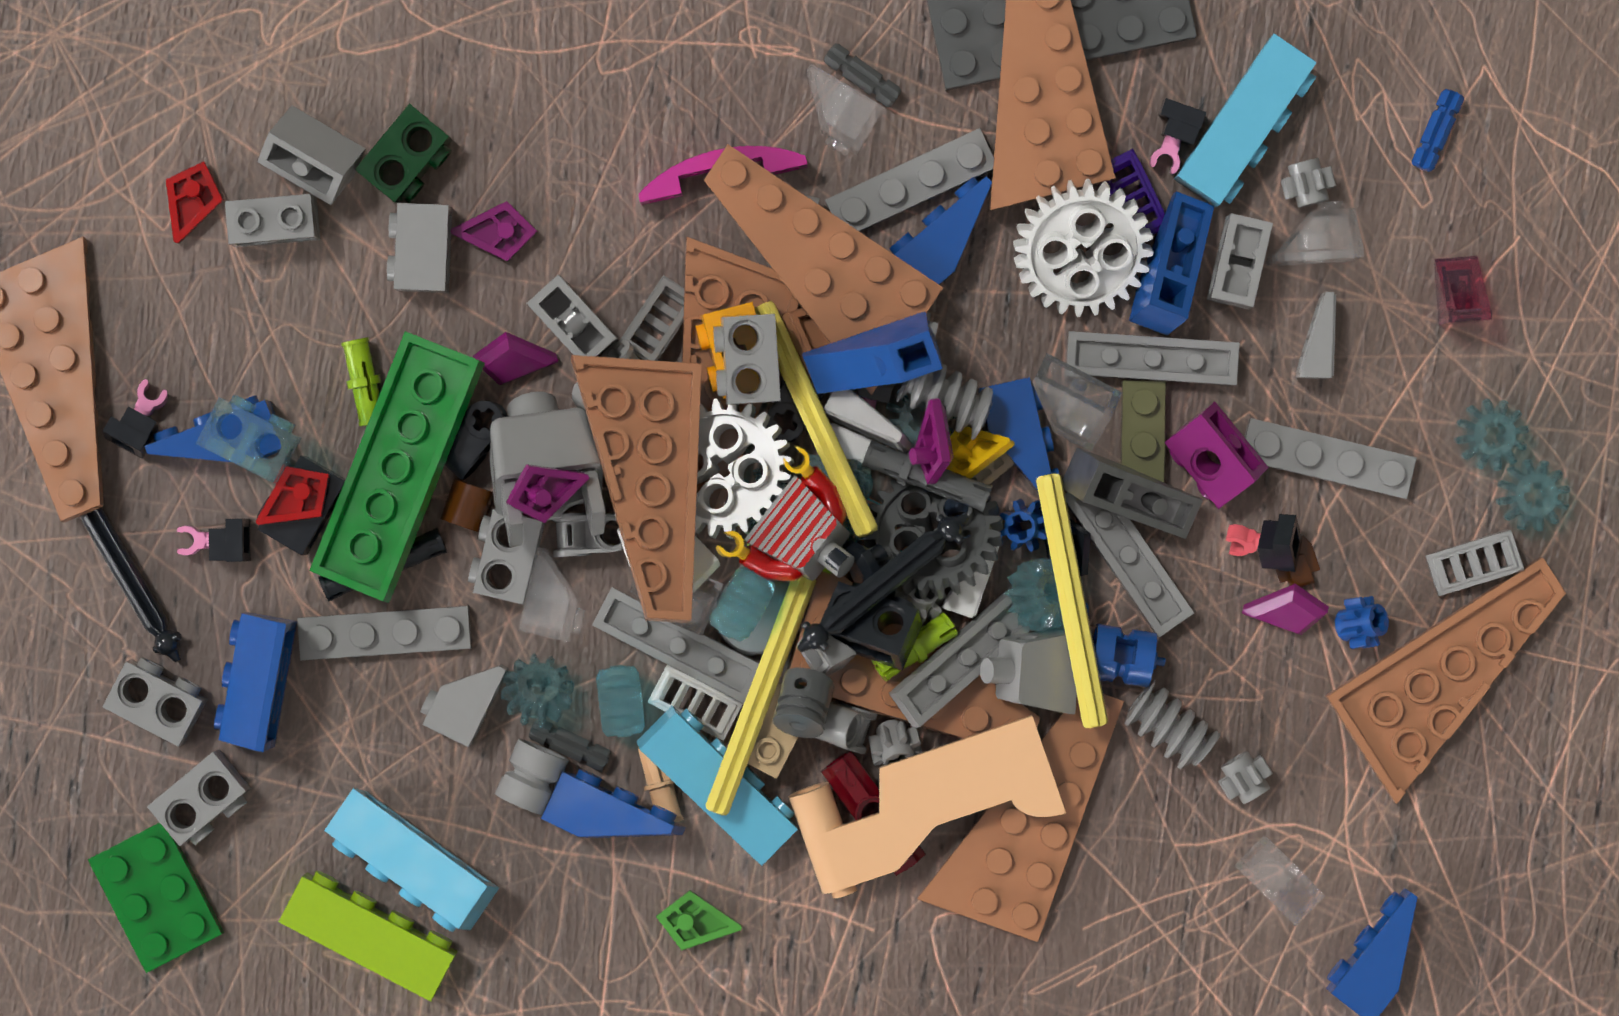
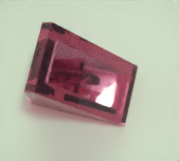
[1434,256,1492,325]

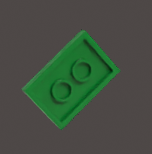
[87,822,224,973]

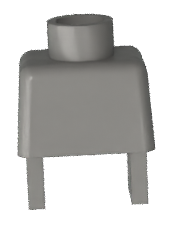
[490,392,605,547]

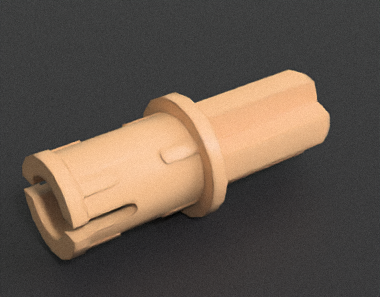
[638,747,684,823]

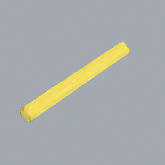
[755,301,878,538]
[1036,473,1108,728]
[706,576,816,815]

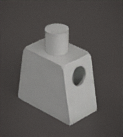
[980,628,1077,714]

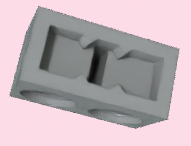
[225,194,321,247]
[1206,213,1273,309]
[713,314,781,404]
[468,509,545,605]
[102,657,208,747]
[147,749,251,846]

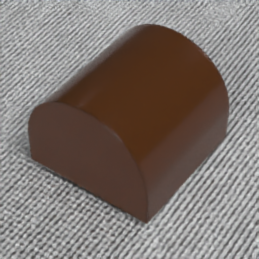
[440,478,494,532]

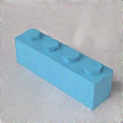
[1174,34,1317,208]
[636,705,798,866]
[324,788,499,932]

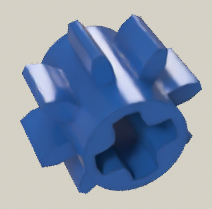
[999,499,1047,552]
[1335,596,1389,649]

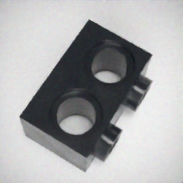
[821,581,922,671]

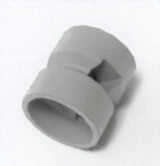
[494,738,569,815]

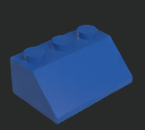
[214,612,297,752]

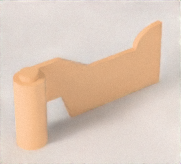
[788,715,1066,898]

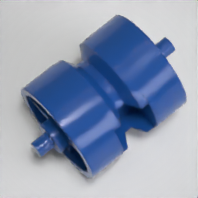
[1093,624,1166,688]

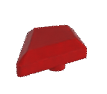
[166,161,224,244]
[256,466,330,525]

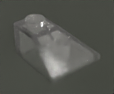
[1267,201,1364,267]

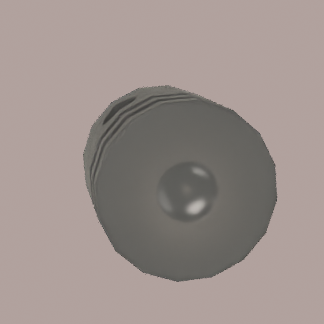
[773,668,834,738]

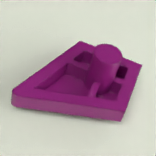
[450,201,538,262]
[472,332,559,385]
[909,398,954,485]
[506,464,589,523]
[1242,584,1329,635]

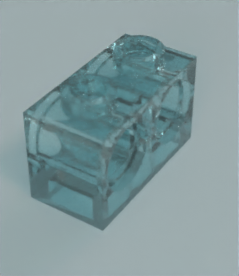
[196,394,302,483]

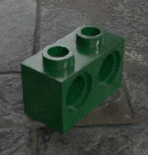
[355,103,452,204]

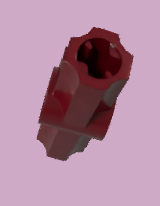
[821,751,926,876]

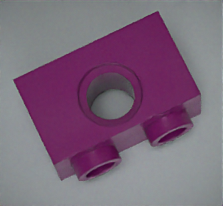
[1165,401,1269,509]

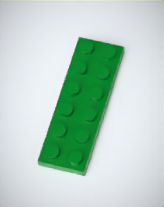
[309,331,485,603]

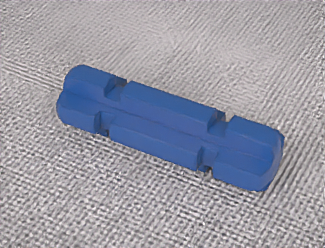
[1412,89,1464,172]

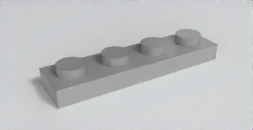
[825,128,994,232]
[1065,331,1240,386]
[1244,418,1417,499]
[1065,492,1194,637]
[592,587,759,704]
[889,587,1041,727]
[297,606,472,661]

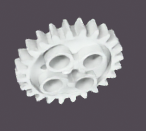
[1013,179,1153,317]
[695,398,794,539]

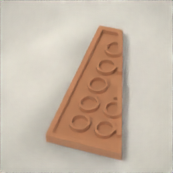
[990,0,1115,211]
[704,144,943,396]
[0,237,104,523]
[682,237,799,509]
[571,355,702,623]
[1325,557,1566,804]
[787,572,1040,739]
[917,693,1124,942]

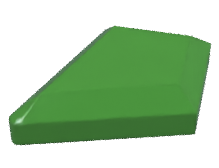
[656,890,742,950]

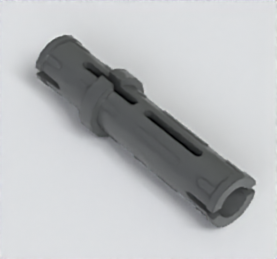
[862,440,993,512]

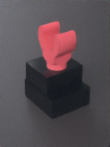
[1226,514,1302,572]

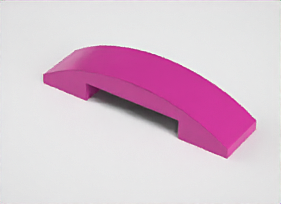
[638,146,808,205]

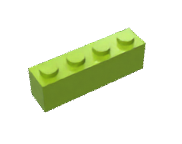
[278,871,458,1002]

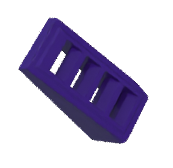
[1100,149,1165,235]

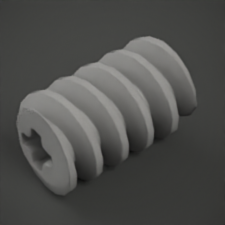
[896,363,993,440]
[1124,679,1221,770]

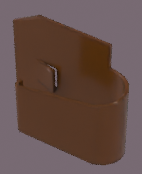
[1275,535,1320,588]

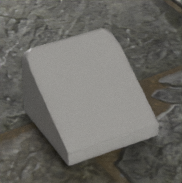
[797,635,856,676]

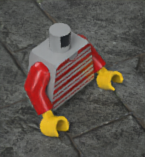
[716,446,855,582]

